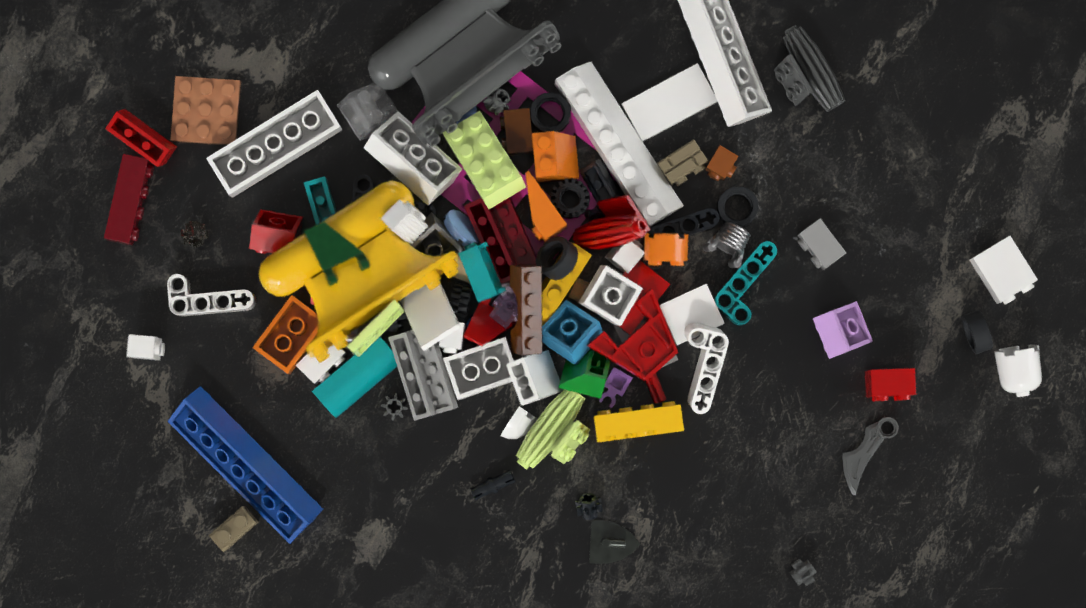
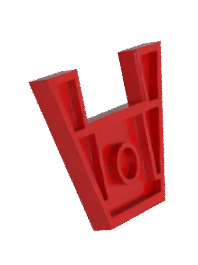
[587,288,678,381]

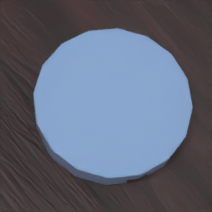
[444,209,480,246]

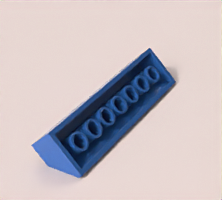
[168,386,323,544]

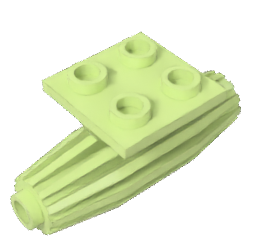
[516,389,590,469]

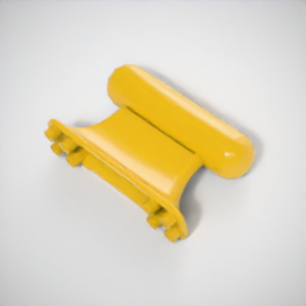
[259,180,459,363]

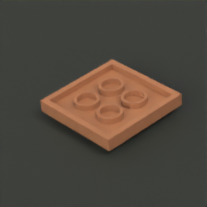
[171,76,241,145]

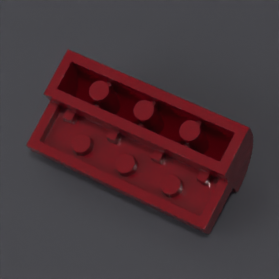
[464,197,537,285]

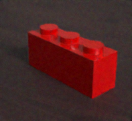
[105,109,177,167]

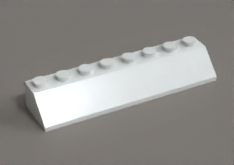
[677,0,772,127]
[554,62,684,227]

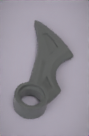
[842,417,899,495]

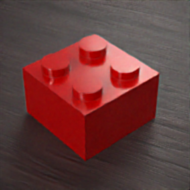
[249,209,303,253]
[865,368,916,401]

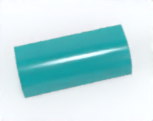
[312,336,397,418]

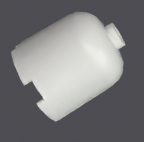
[994,345,1042,397]

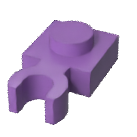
[599,367,633,408]

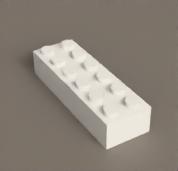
[206,90,342,198]

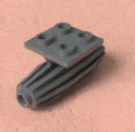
[774,25,845,112]

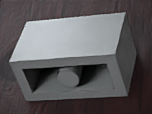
[797,218,846,270]

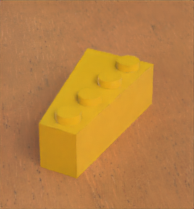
[593,401,684,443]

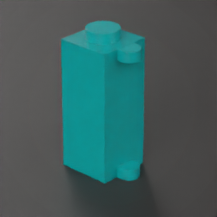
[458,242,507,302]

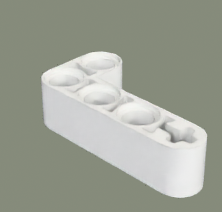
[167,274,256,316]
[684,323,729,414]

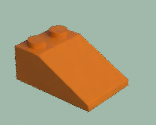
[525,171,567,242]

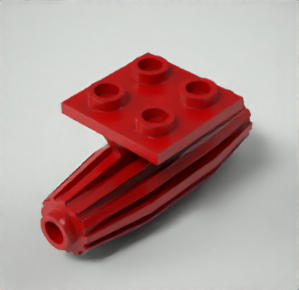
[573,195,651,249]

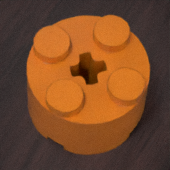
[644,233,688,266]

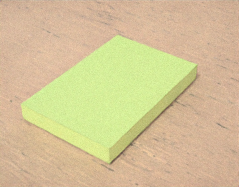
[347,300,404,357]

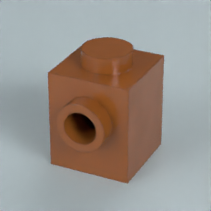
[705,145,738,181]

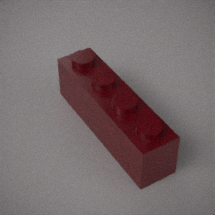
[104,154,154,246]

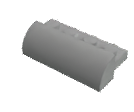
[388,330,458,421]

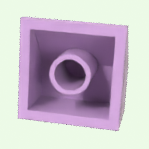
[813,301,873,359]

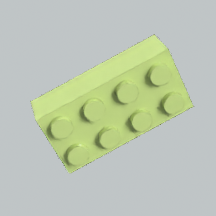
[443,111,526,209]

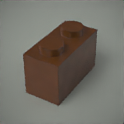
[500,108,533,156]

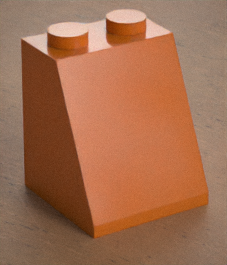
[532,131,579,183]

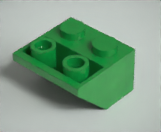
[559,349,611,399]

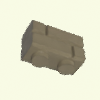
[657,139,708,187]
[209,506,259,552]

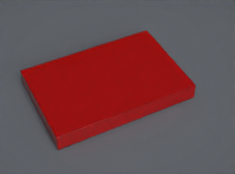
[618,260,670,336]

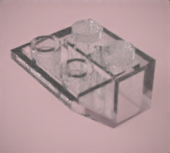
[337,83,399,141]

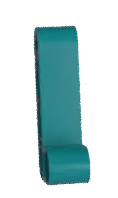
[714,241,777,326]

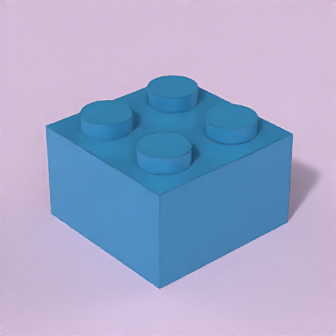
[542,300,602,365]

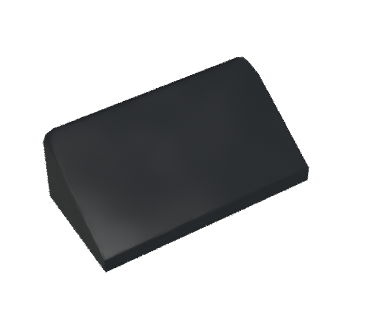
[579,159,623,202]

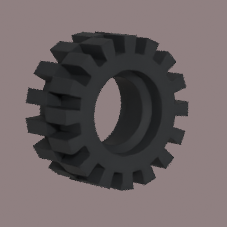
[551,178,590,219]
[450,283,472,323]

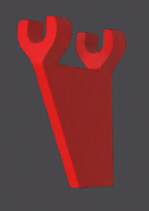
[463,298,518,347]

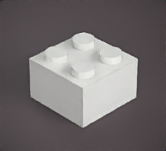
[578,265,643,326]

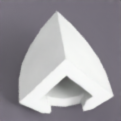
[501,407,537,439]

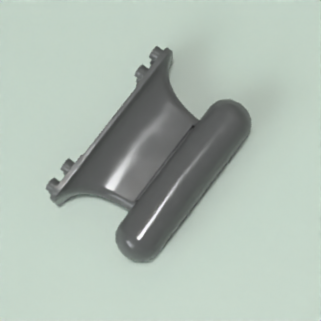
[368,0,561,147]

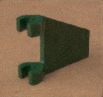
[304,222,370,286]

